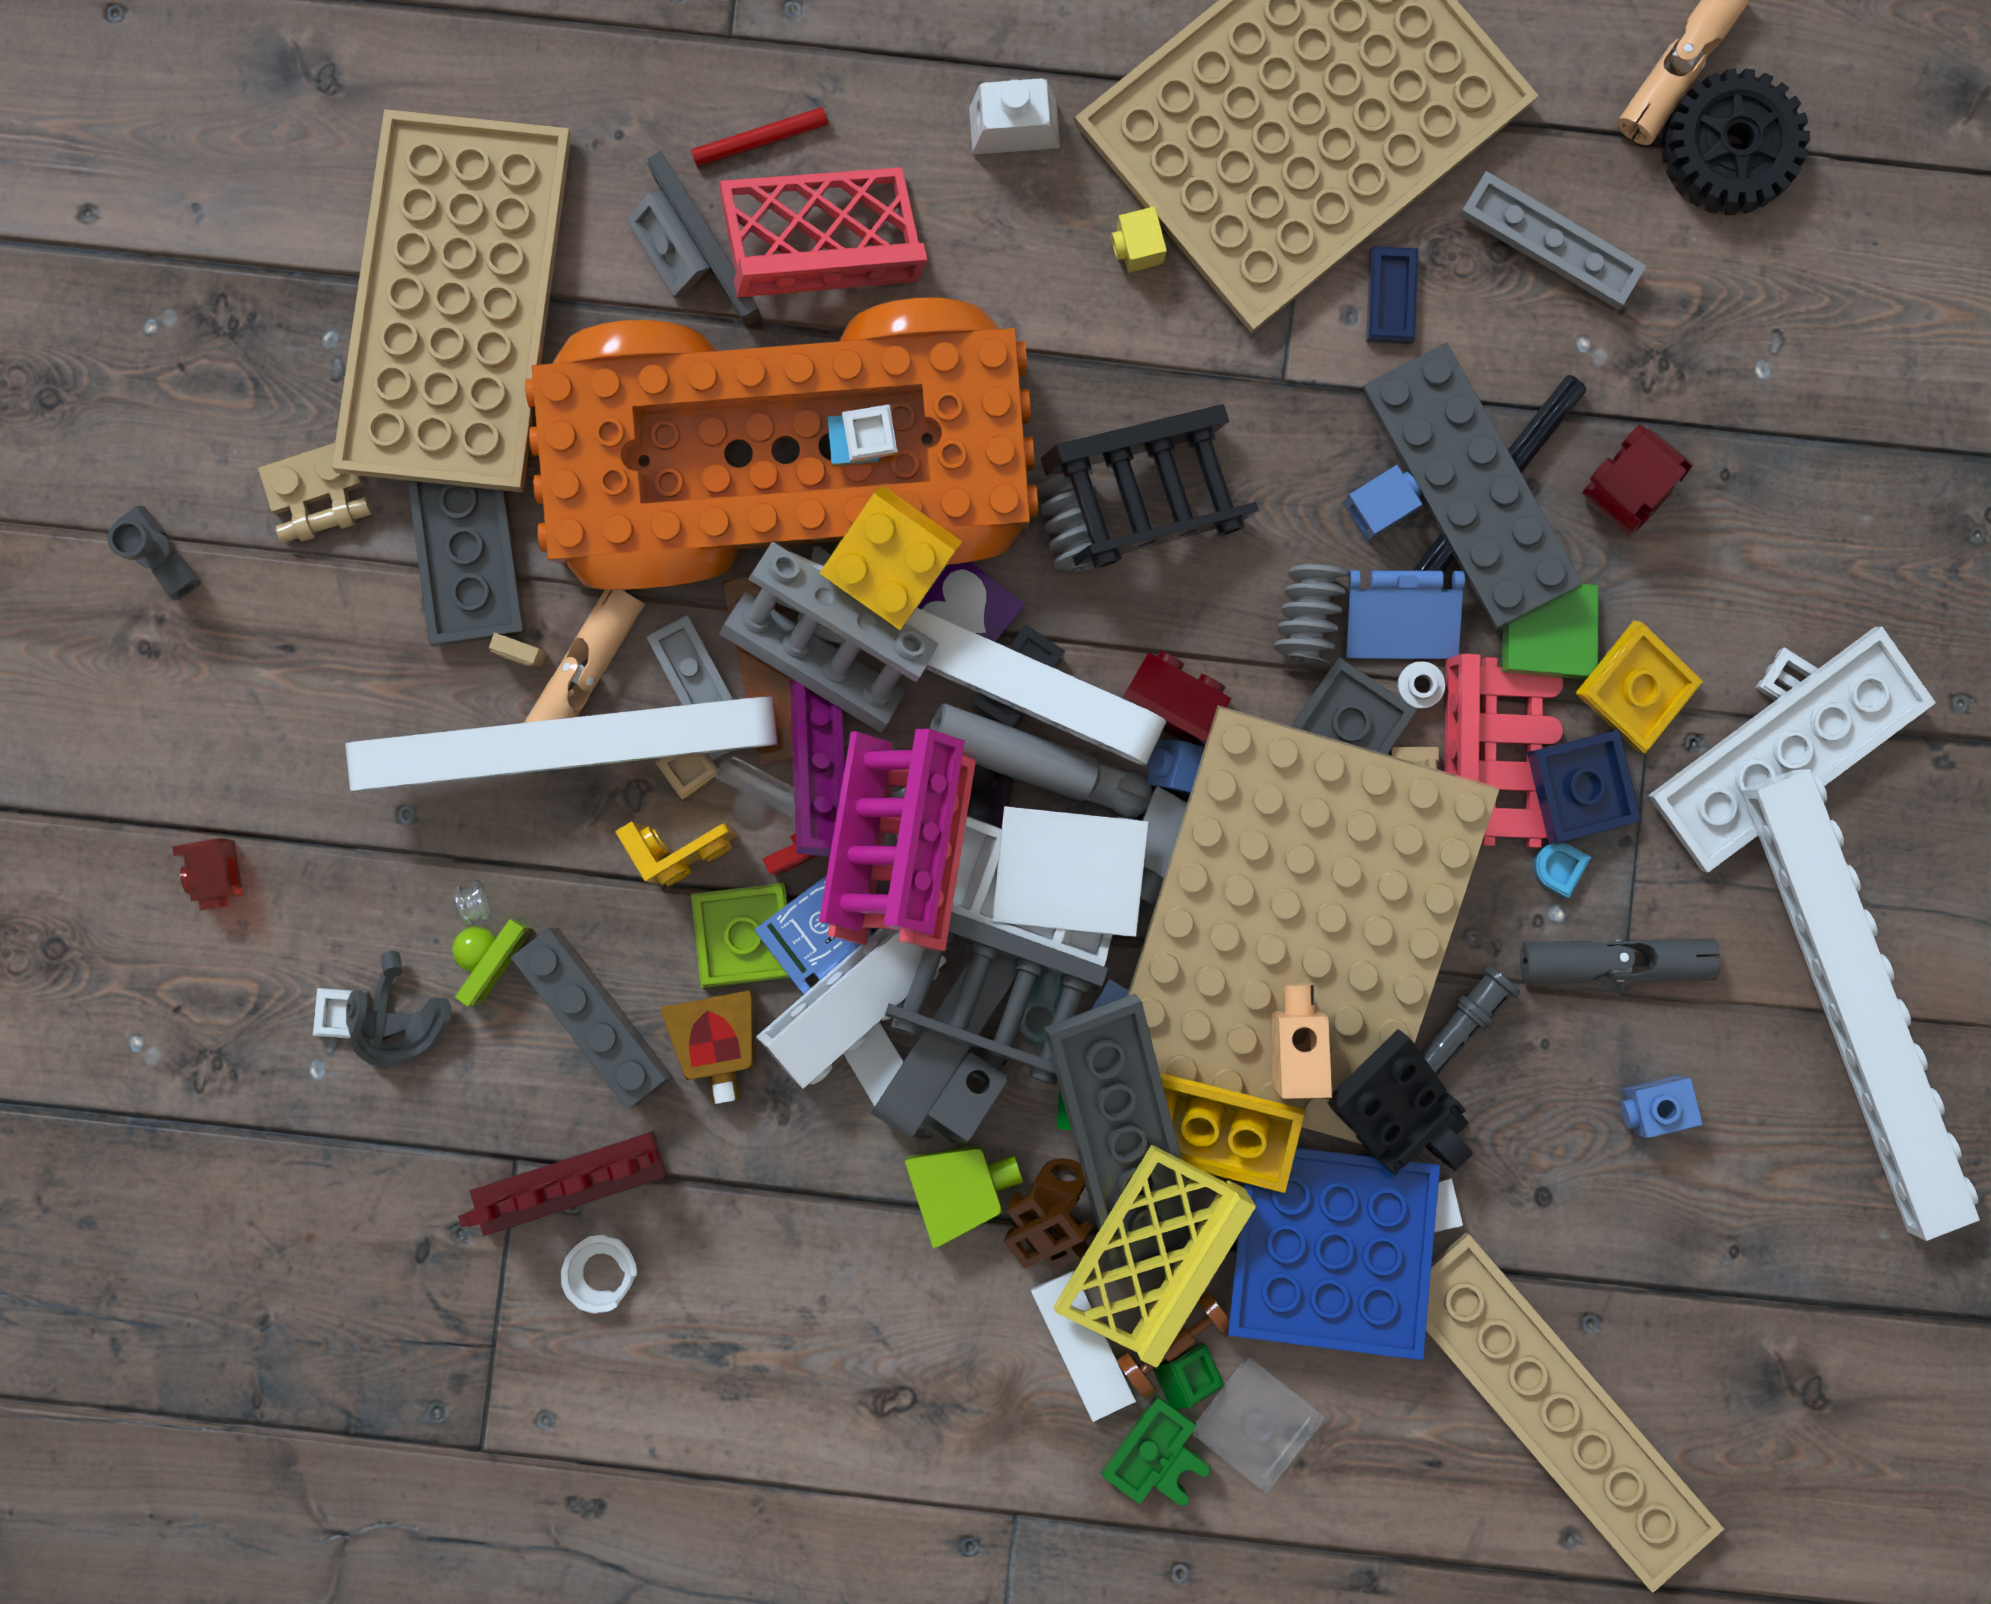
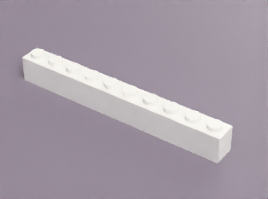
[1742,769,1980,1241]

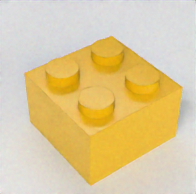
[819,486,962,630]

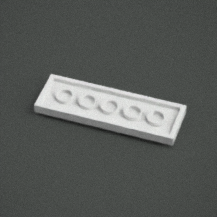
[1648,627,1936,873]

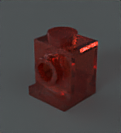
[172,838,243,911]

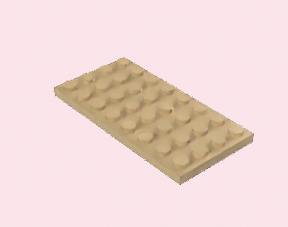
[332,109,572,493]

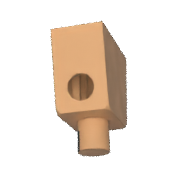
[1272,984,1332,1099]

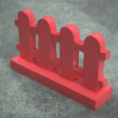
[1444,654,1563,848]

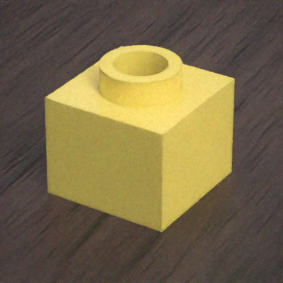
[1111,206,1167,273]

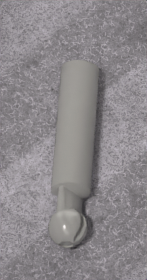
[929,703,1153,817]

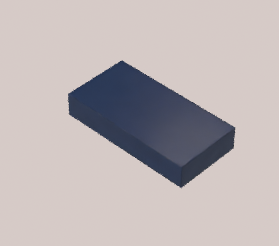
[1366,246,1419,344]

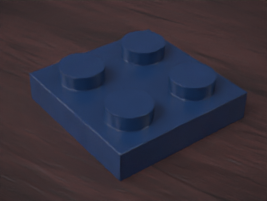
[1527,729,1641,844]

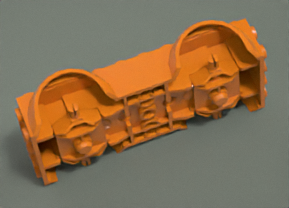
[525,298,1038,590]

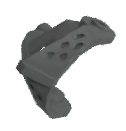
[346,951,451,1068]

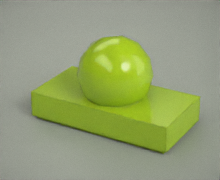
[452,919,533,1007]

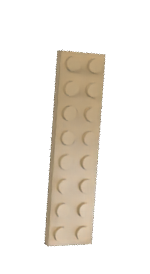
[1426,1232,1724,1593]

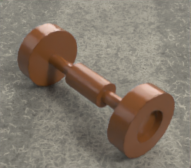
[1117,1290,1230,1400]

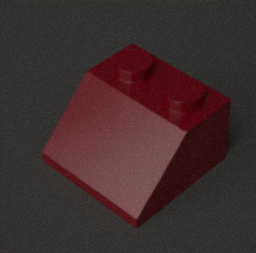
[1122,651,1231,747]

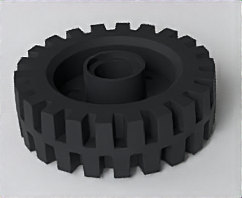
[1662,68,1810,215]

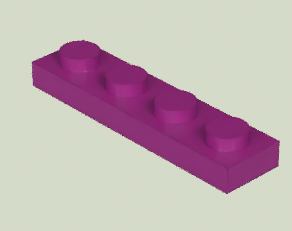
[790,678,845,857]

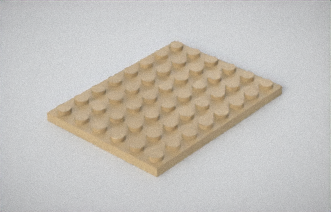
[1074,0,1539,334]
[1127,706,1499,1144]

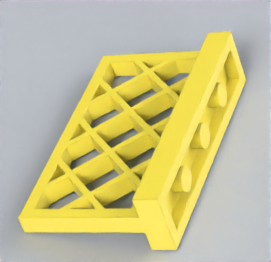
[1053,1145,1256,1368]

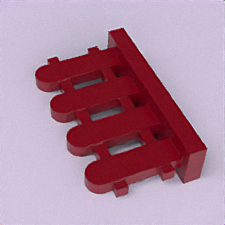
[458,1131,667,1236]

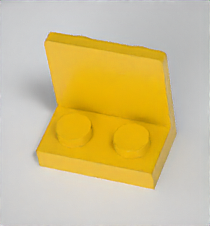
[615,821,738,887]

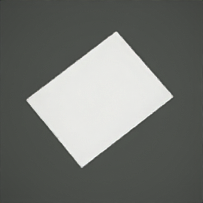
[992,806,1148,937]

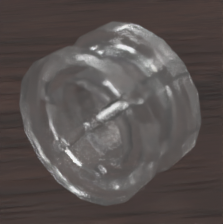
[454,880,492,927]

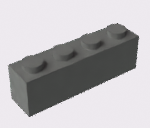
[510,928,673,1109]

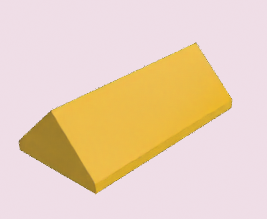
[1160,1073,1306,1193]

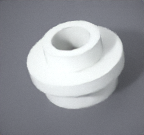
[1397,661,1445,709]

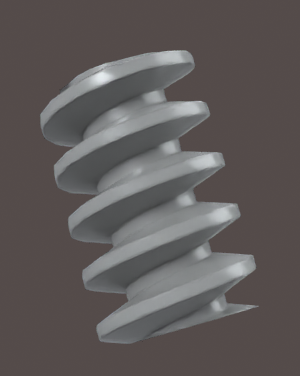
[1037,470,1101,573]
[1273,563,1349,666]

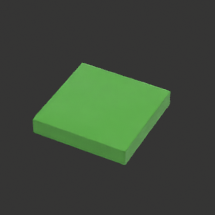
[1502,584,1598,680]

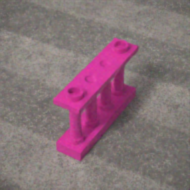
[819,729,965,935]

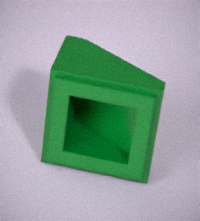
[1153,1342,1224,1409]

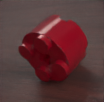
[1582,424,1694,538]

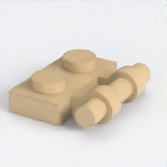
[258,443,372,543]

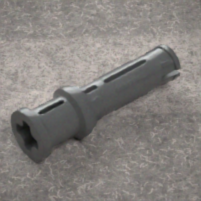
[1420,965,1521,1076]

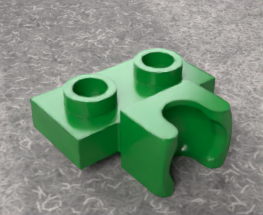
[1100,1394,1211,1506]

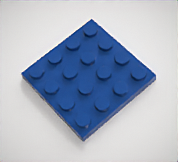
[1228,1148,1440,1360]

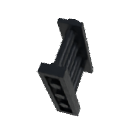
[1040,404,1259,569]

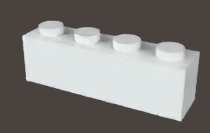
[756,929,947,1089]

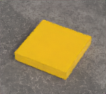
[1575,620,1703,754]

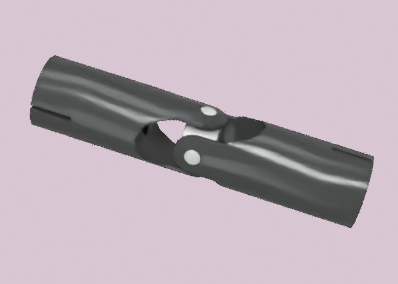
[1520,938,1721,984]

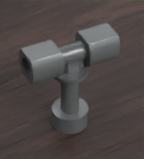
[108,506,201,600]

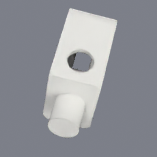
[969,78,1060,155]

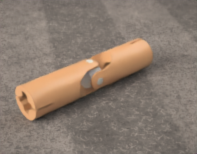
[1617,0,1750,145]
[524,589,645,723]

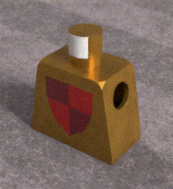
[660,989,756,1104]

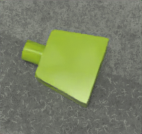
[905,1145,1024,1248]

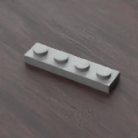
[1459,171,1647,310]

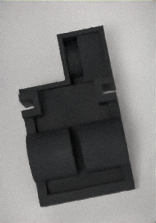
[1327,1029,1473,1176]

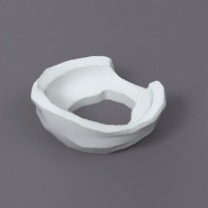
[561,1235,637,1314]

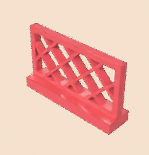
[719,167,927,298]

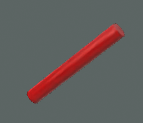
[691,107,828,167]

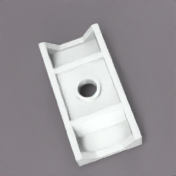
[952,816,1113,966]

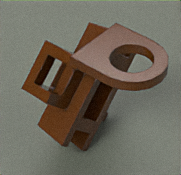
[1003,1158,1093,1271]

